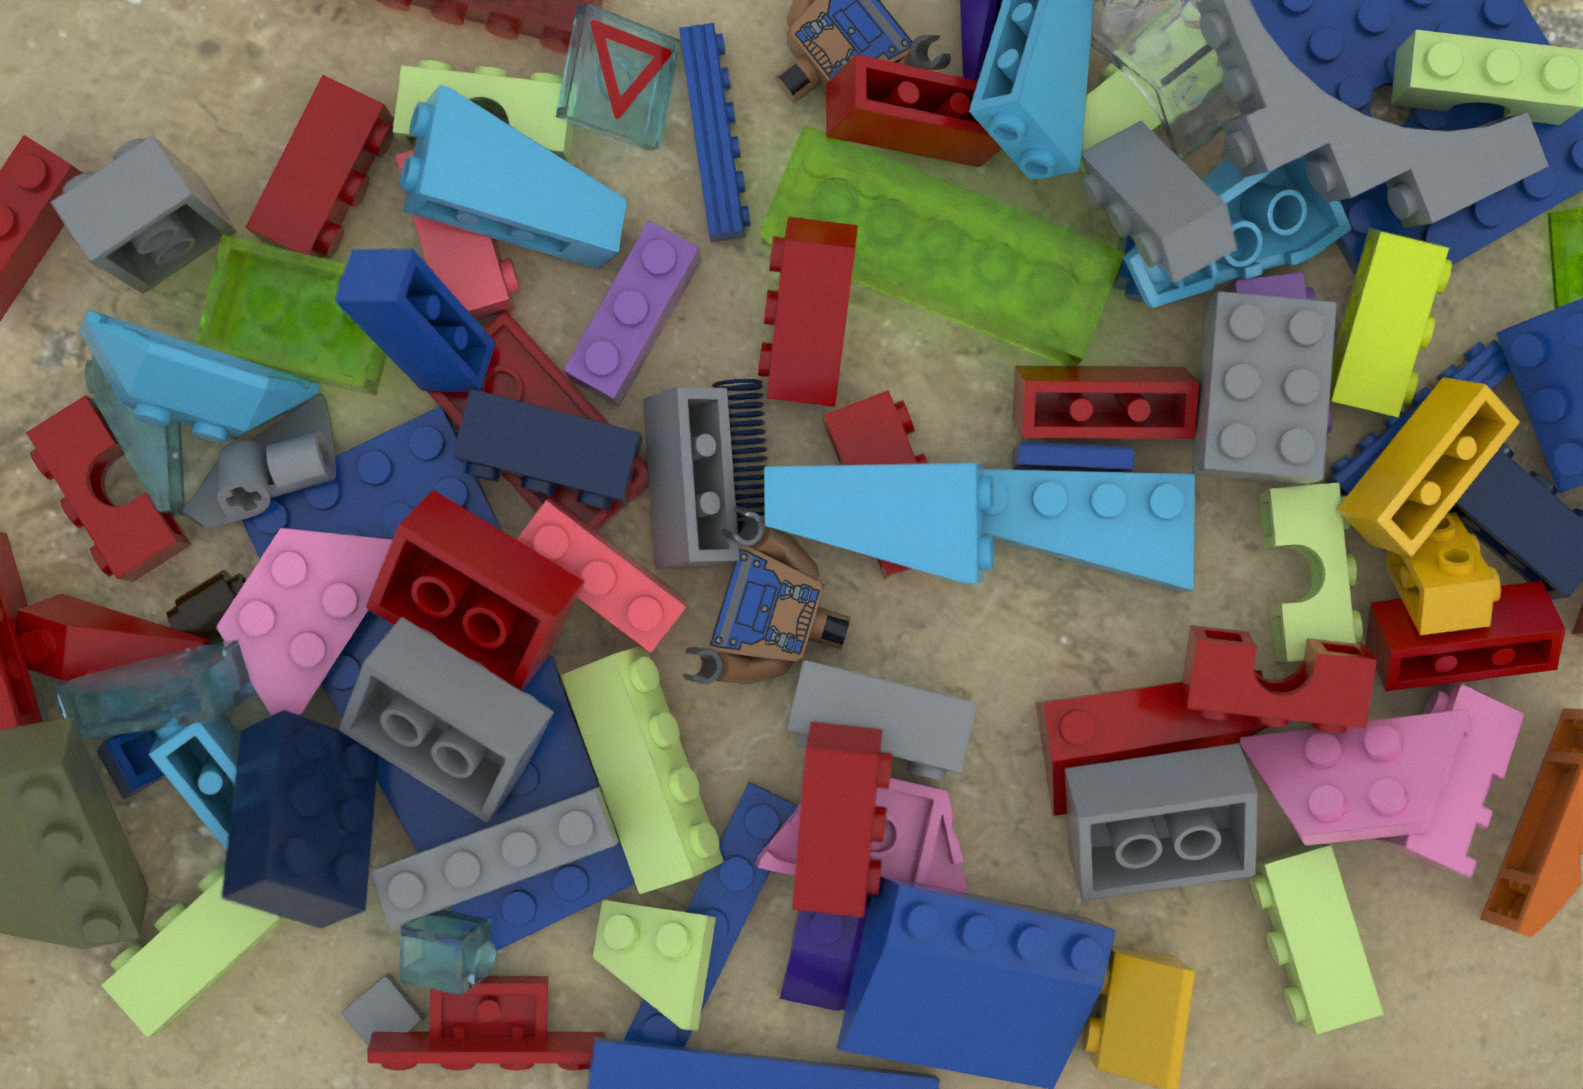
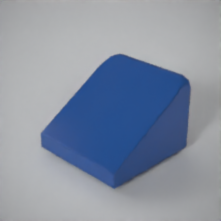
[97,716,166,799]

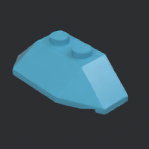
[79,309,321,443]

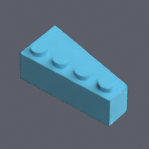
[983,469,1195,593]

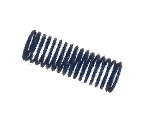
[711,379,768,533]

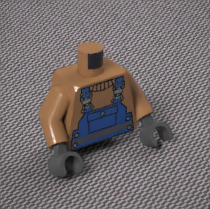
[775,0,951,103]
[683,506,851,684]

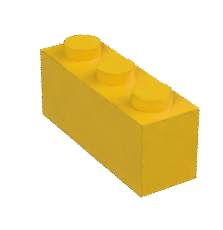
[1336,377,1520,557]

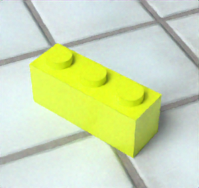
[1329,228,1452,417]

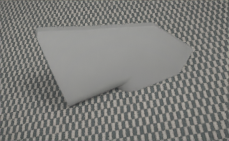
[182,394,336,530]

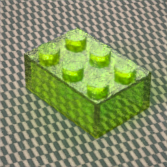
[194,235,387,396]

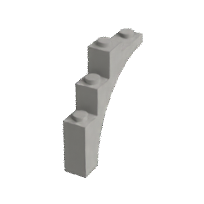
[1196,0,1549,228]

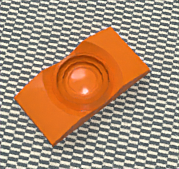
[1480,708,1583,938]

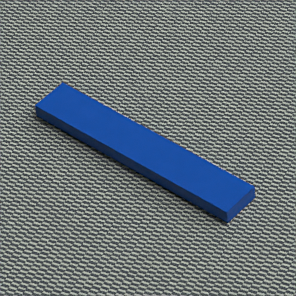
[586,1037,940,1089]

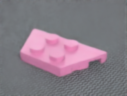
[216,527,393,716]
[1240,709,1472,846]
[755,777,968,893]

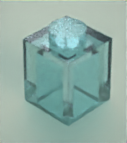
[400,909,496,996]

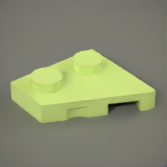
[592,900,716,1031]

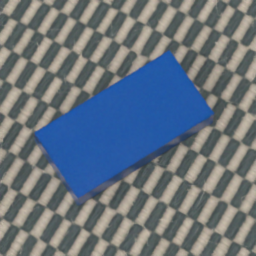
[1012,442,1135,473]

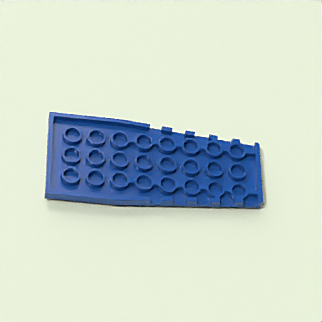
[242,406,635,958]

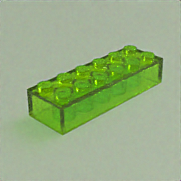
[760,125,1125,366]

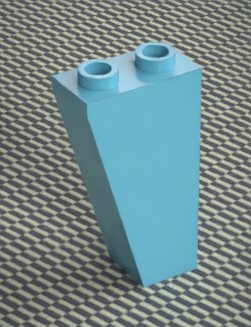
[969,0,1094,180]
[399,85,627,269]
[764,463,994,584]
[148,691,281,917]

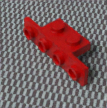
[367,976,605,1071]

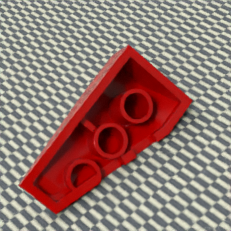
[1035,670,1270,816]

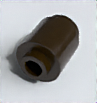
[166,570,246,646]

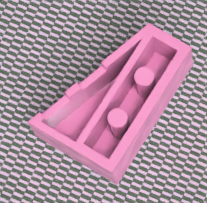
[1374,684,1525,878]

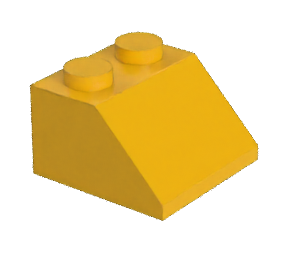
[1083,946,1196,1089]

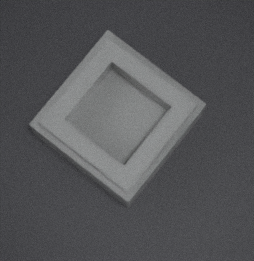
[341,973,425,1046]

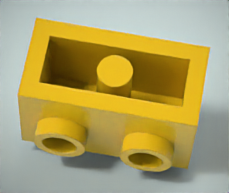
[1385,512,1501,635]

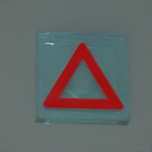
[555,3,680,150]

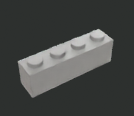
[369,786,620,928]

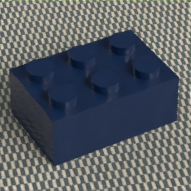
[221,710,378,928]

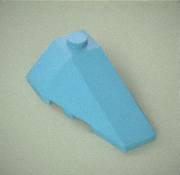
[1123,155,1352,308]

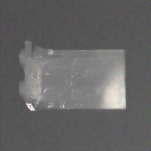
[1090,0,1241,158]

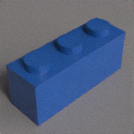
[334,249,496,392]

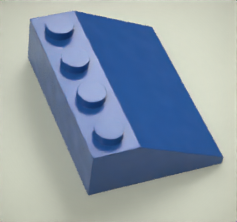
[836,875,1115,1089]

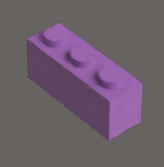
[563,220,701,407]

